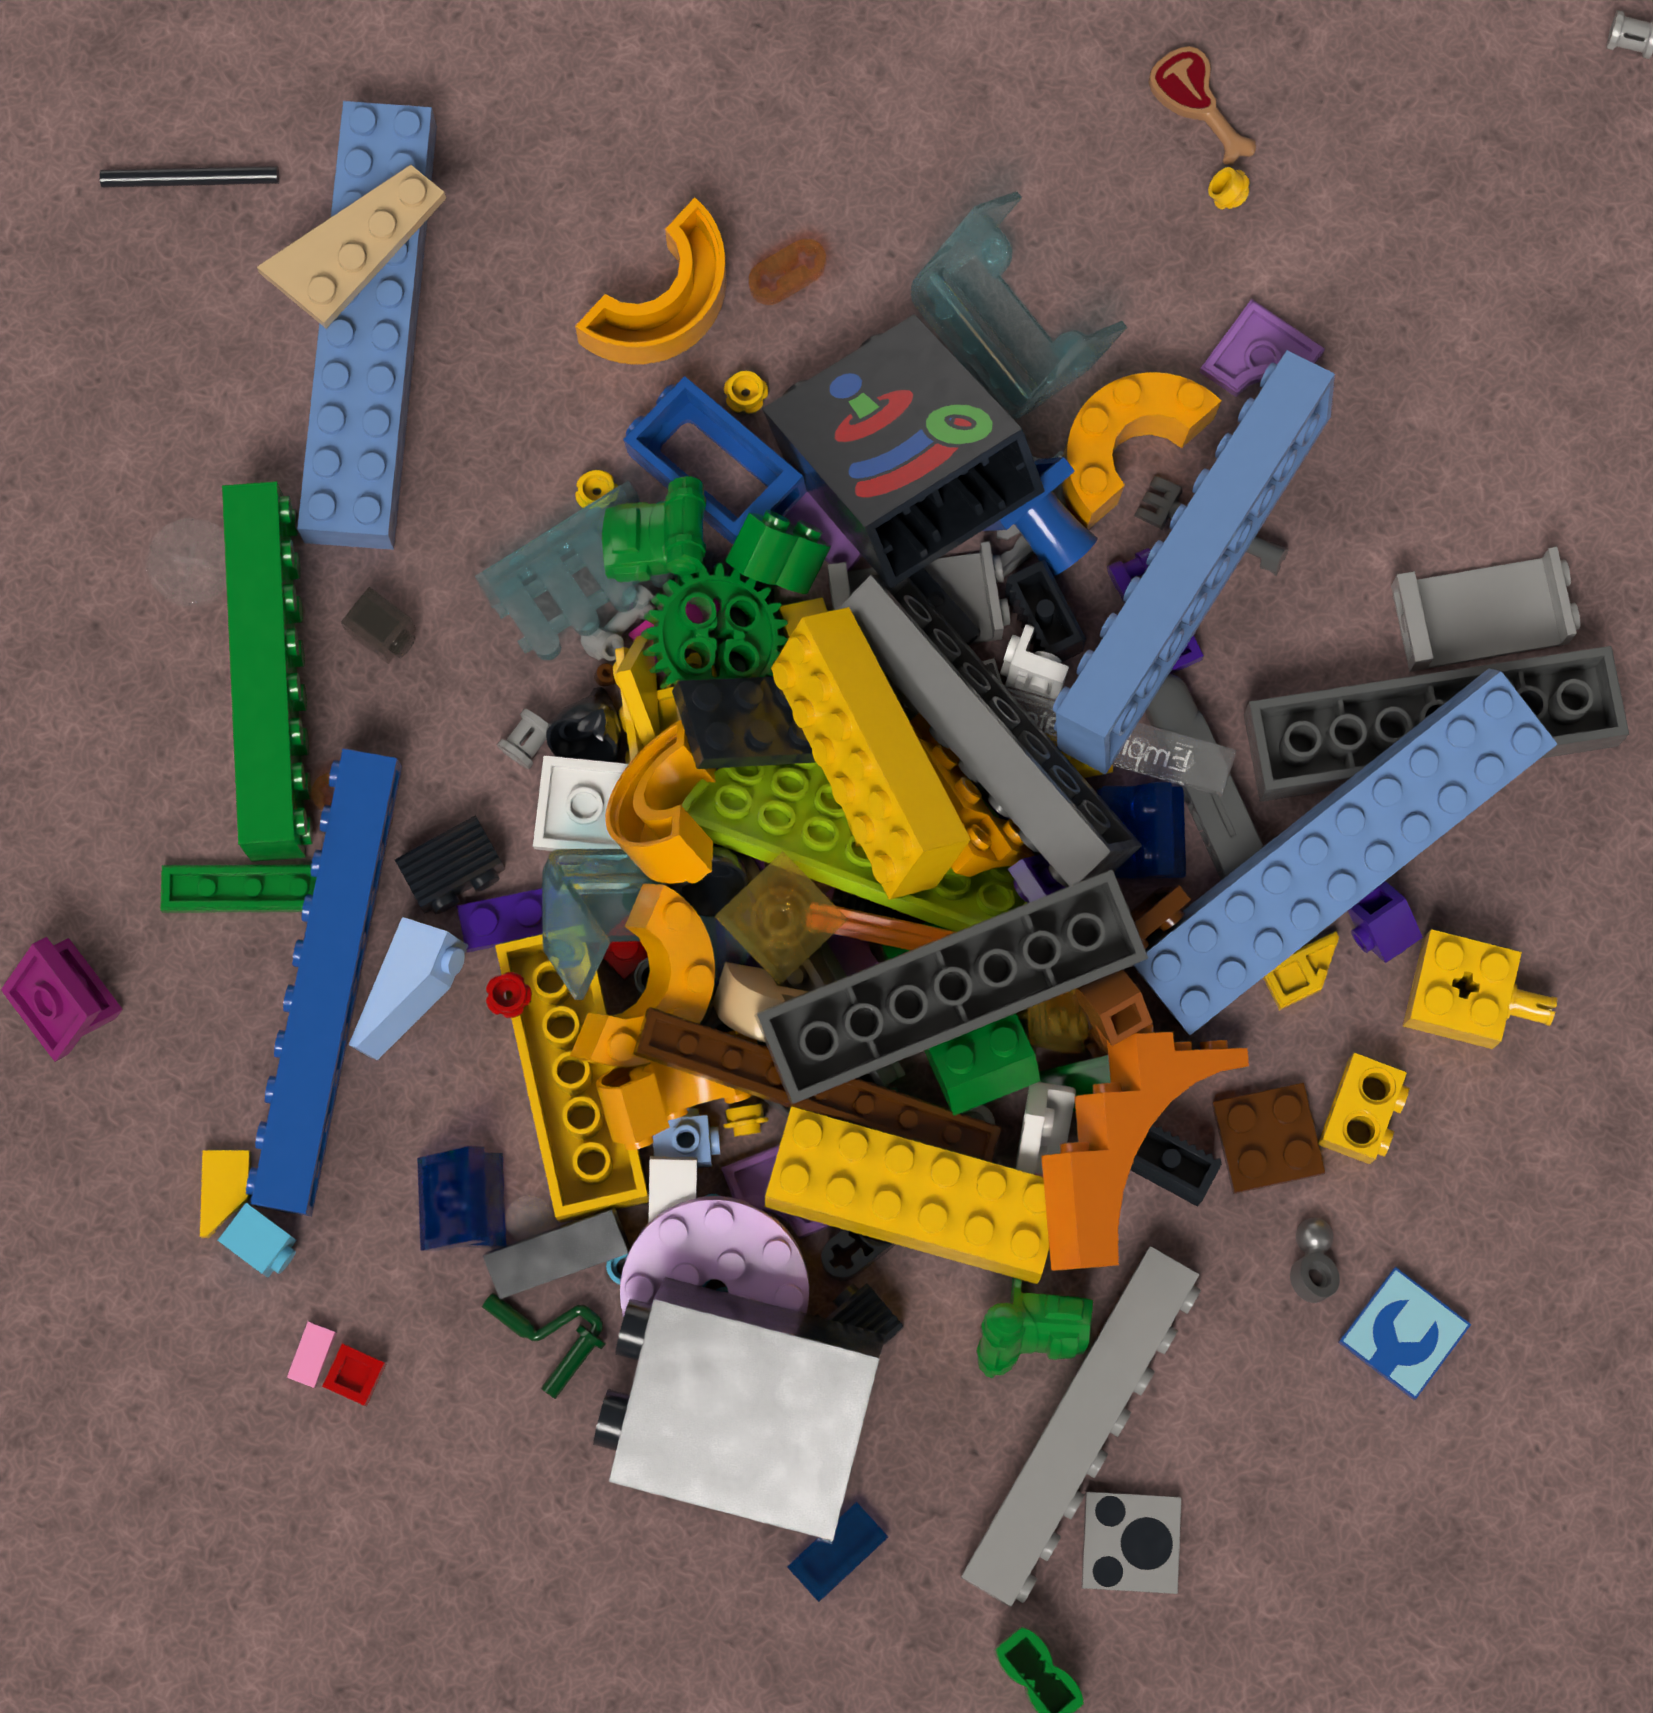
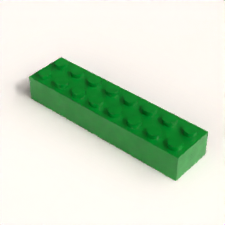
[222,481,314,862]

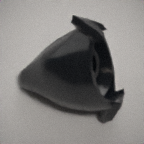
[546,687,621,763]
[666,843,752,920]

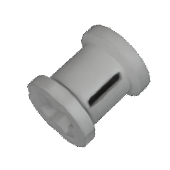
[1606,10,1653,59]
[497,709,548,769]

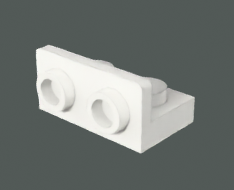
[1000,624,1069,709]
[1015,1082,1076,1175]

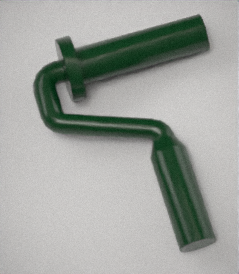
[482,1292,606,1399]

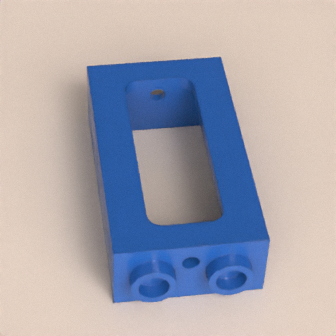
[623,376,807,545]

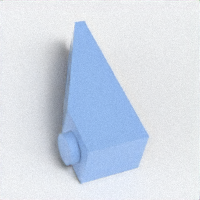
[349,917,468,1060]

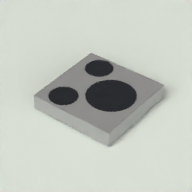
[1081,1492,1181,1594]

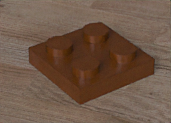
[1130,885,1191,949]
[1212,1083,1325,1194]

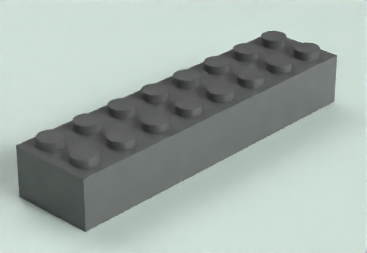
[838,575,1142,887]
[1244,646,1629,802]
[754,870,1149,1104]

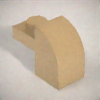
[712,962,808,1042]

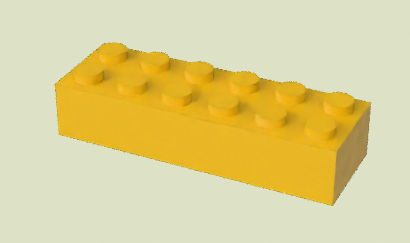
[771,607,971,900]
[495,924,649,1223]
[765,1106,1049,1284]

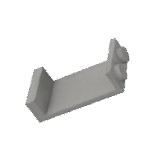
[828,541,1010,644]
[1391,547,1580,672]

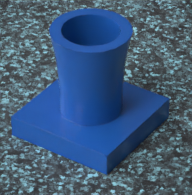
[983,457,1098,576]

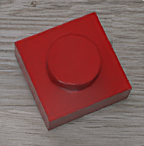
[593,915,648,981]
[322,1343,387,1407]

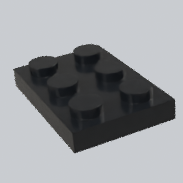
[672,676,816,769]

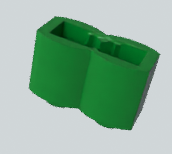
[726,510,831,594]
[994,1627,1084,1713]

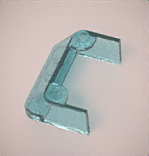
[911,191,1128,419]
[542,849,758,1000]

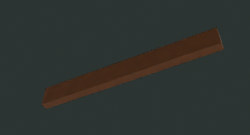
[633,1007,1001,1163]

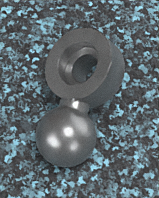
[1290,1218,1340,1303]

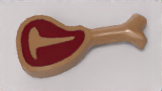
[1148,46,1256,165]

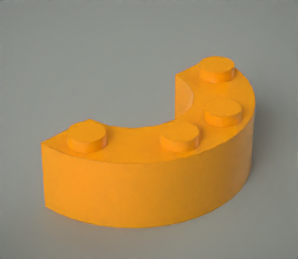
[575,197,726,364]
[1061,372,1222,530]
[605,720,716,883]
[570,884,715,1067]
[596,1030,758,1151]

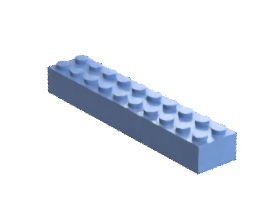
[297,101,437,550]
[1053,350,1335,775]
[1133,668,1557,1035]

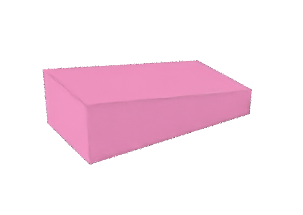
[287,1322,337,1388]

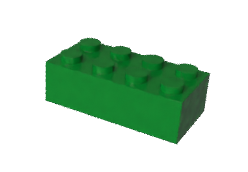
[881,922,1040,1116]

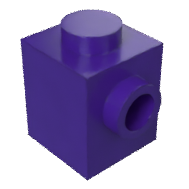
[1348,881,1423,963]

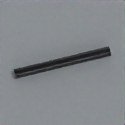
[100,166,279,188]

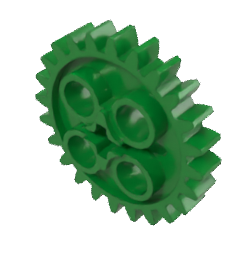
[641,563,789,689]

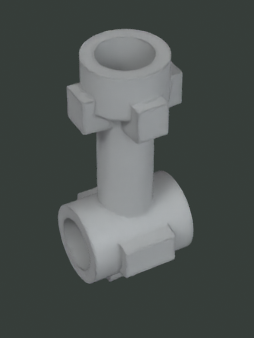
[581,585,655,661]

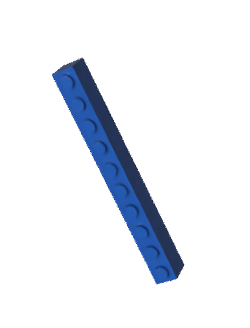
[246,749,402,1217]

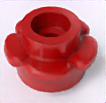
[486,972,532,1018]

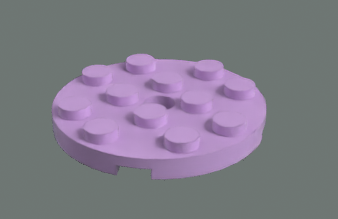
[620,1196,809,1317]

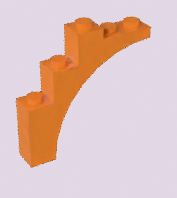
[1041,1024,1249,1271]

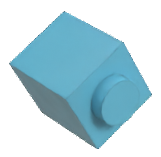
[217,1203,297,1278]

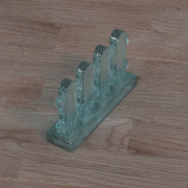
[475,481,676,660]

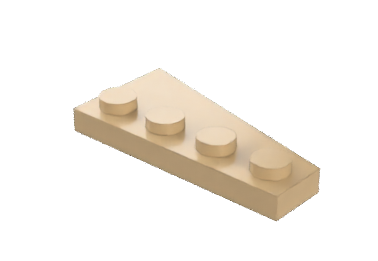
[257,165,446,329]

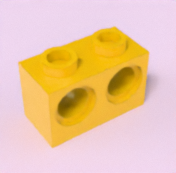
[1318,1053,1410,1164]

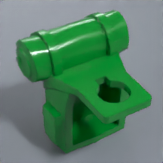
[602,476,706,582]
[976,1277,1093,1378]

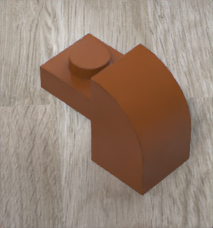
[1075,969,1153,1055]

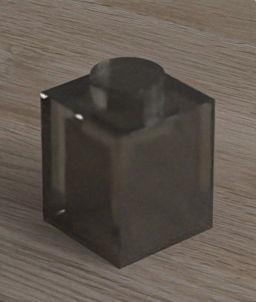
[341,587,416,664]

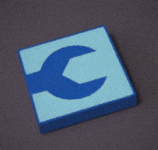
[1338,1267,1471,1400]

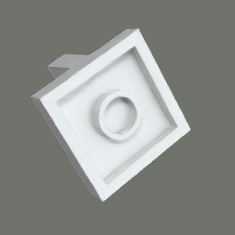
[533,756,629,858]

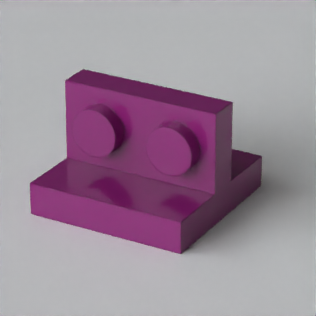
[1,937,123,1062]

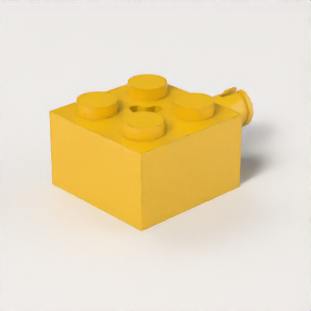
[1403,929,1557,1049]

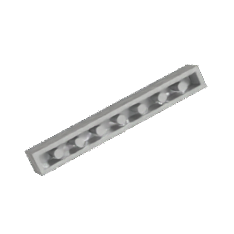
[960,1246,1201,1607]

